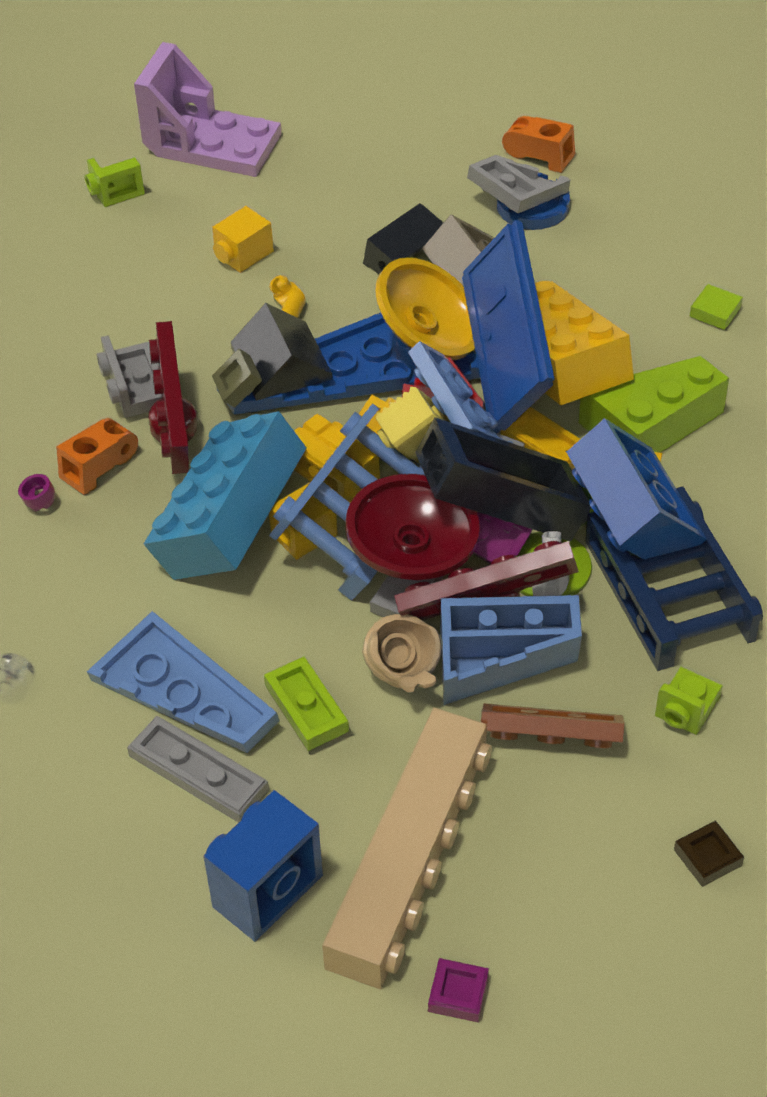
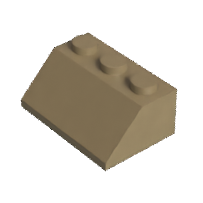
[422,214,494,285]

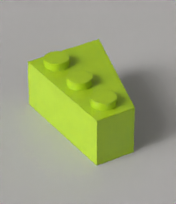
[578,356,729,453]

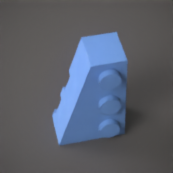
[440,595,582,705]

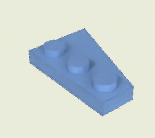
[408,341,514,444]

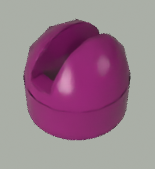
[18,474,56,511]

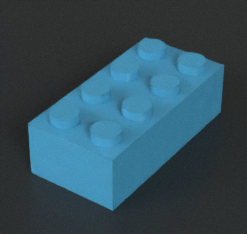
[143,411,307,580]

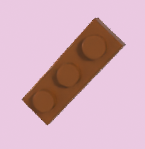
[481,703,624,748]

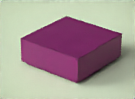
[428,958,489,1023]

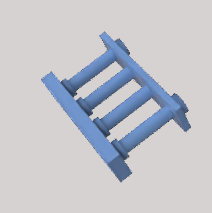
[269,404,425,601]

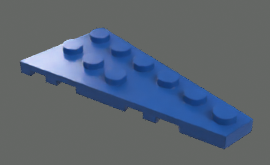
[216,312,480,415]

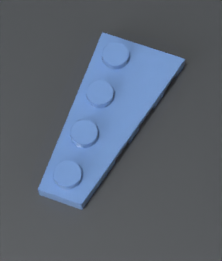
[87,611,280,753]

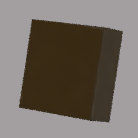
[674,820,744,887]

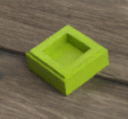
[689,284,743,330]

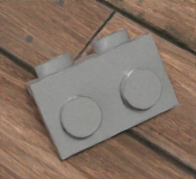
[96,335,162,418]

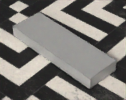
[127,715,269,823]

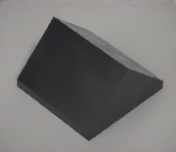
[230,303,333,401]

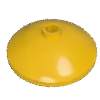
[375,258,475,360]

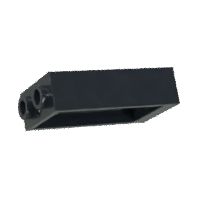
[416,417,591,541]

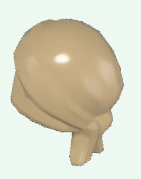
[362,614,442,693]

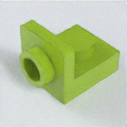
[84,157,145,208]
[655,667,723,735]

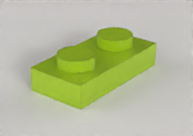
[264,656,349,751]

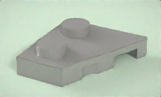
[467,155,571,213]

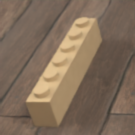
[322,707,492,990]

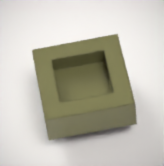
[212,348,262,408]

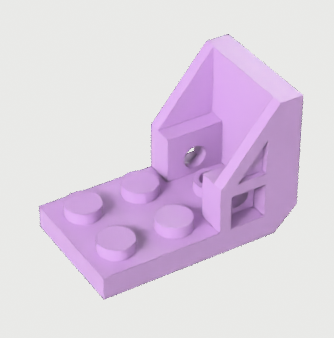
[134,42,282,177]

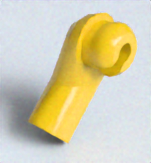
[269,275,306,318]

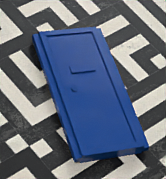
[462,220,555,434]

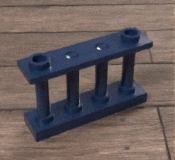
[585,486,763,671]

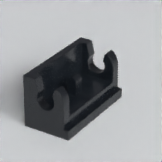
[363,203,444,274]

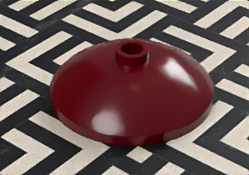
[345,474,480,580]

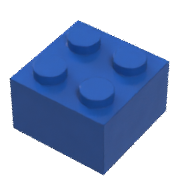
[203,790,323,942]

